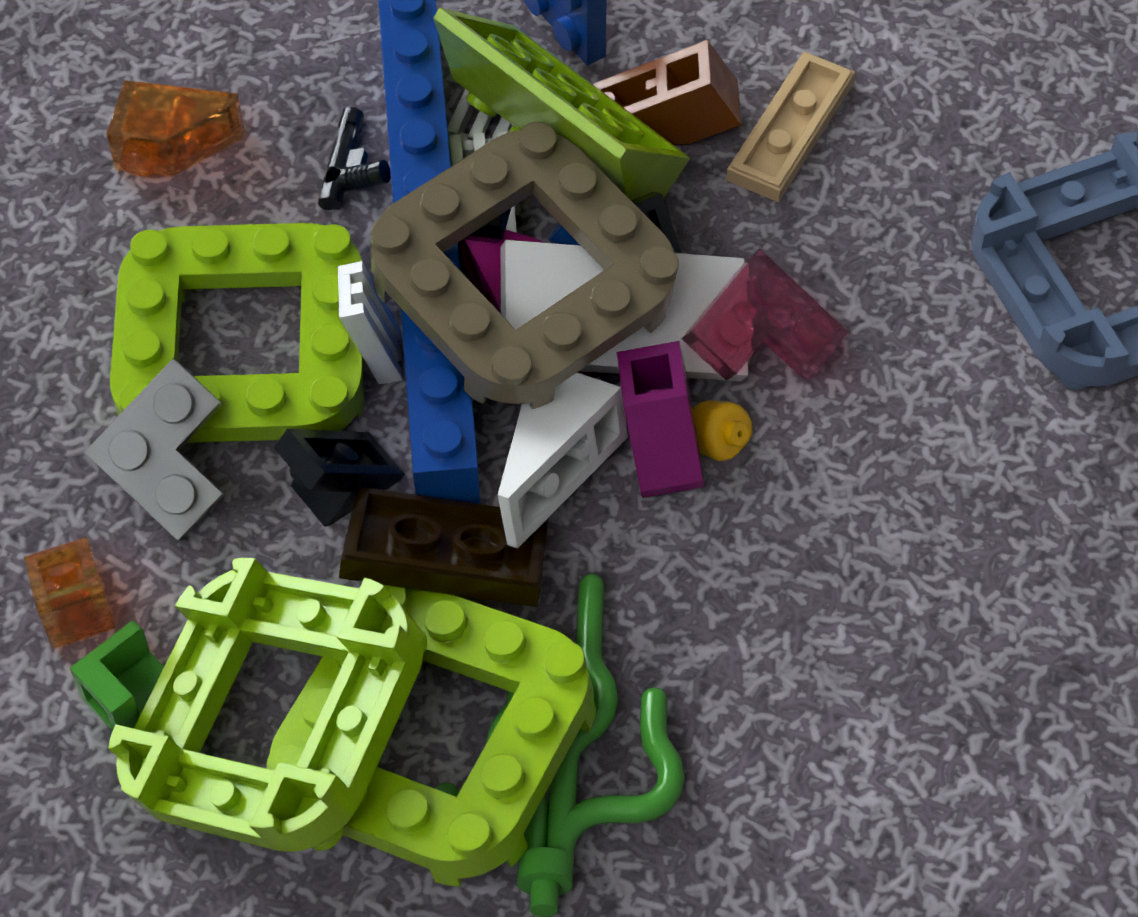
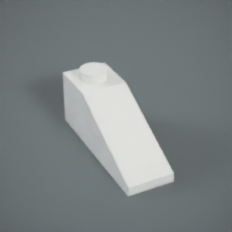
[498,373,629,549]

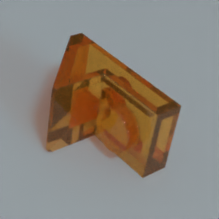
[24,537,115,649]

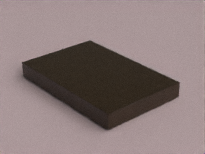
[339,487,548,607]

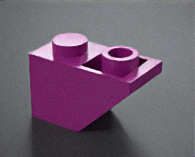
[616,341,705,498]

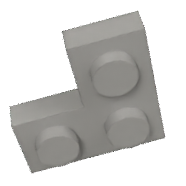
[84,359,225,541]

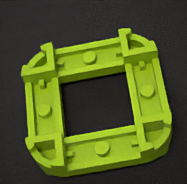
[110,223,365,443]
[108,558,427,852]
[266,584,596,887]

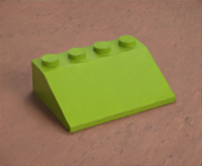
[433,8,690,200]

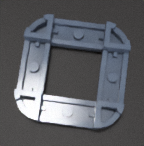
[971,132,1138,389]

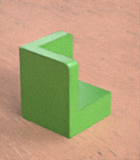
[70,621,164,731]

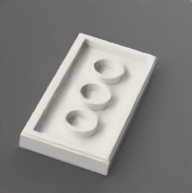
[500,240,748,381]

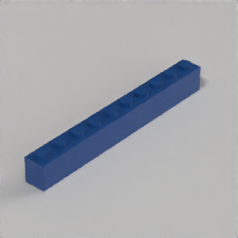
[378,0,481,504]

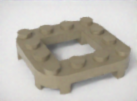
[371,122,679,410]

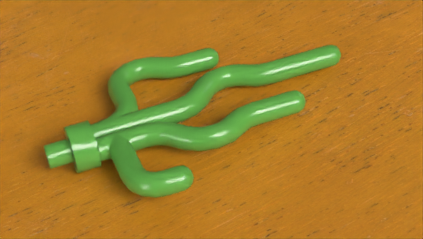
[435,574,685,917]

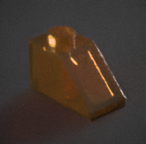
[106,80,245,177]

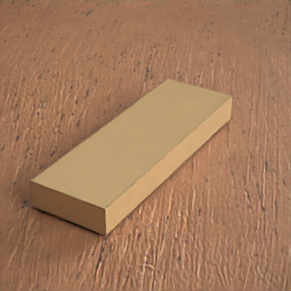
[726,51,855,202]

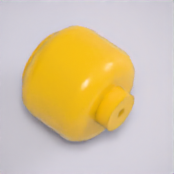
[693,400,753,461]

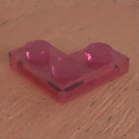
[681,248,848,381]

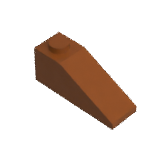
[593,40,741,145]

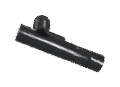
[318,107,391,210]

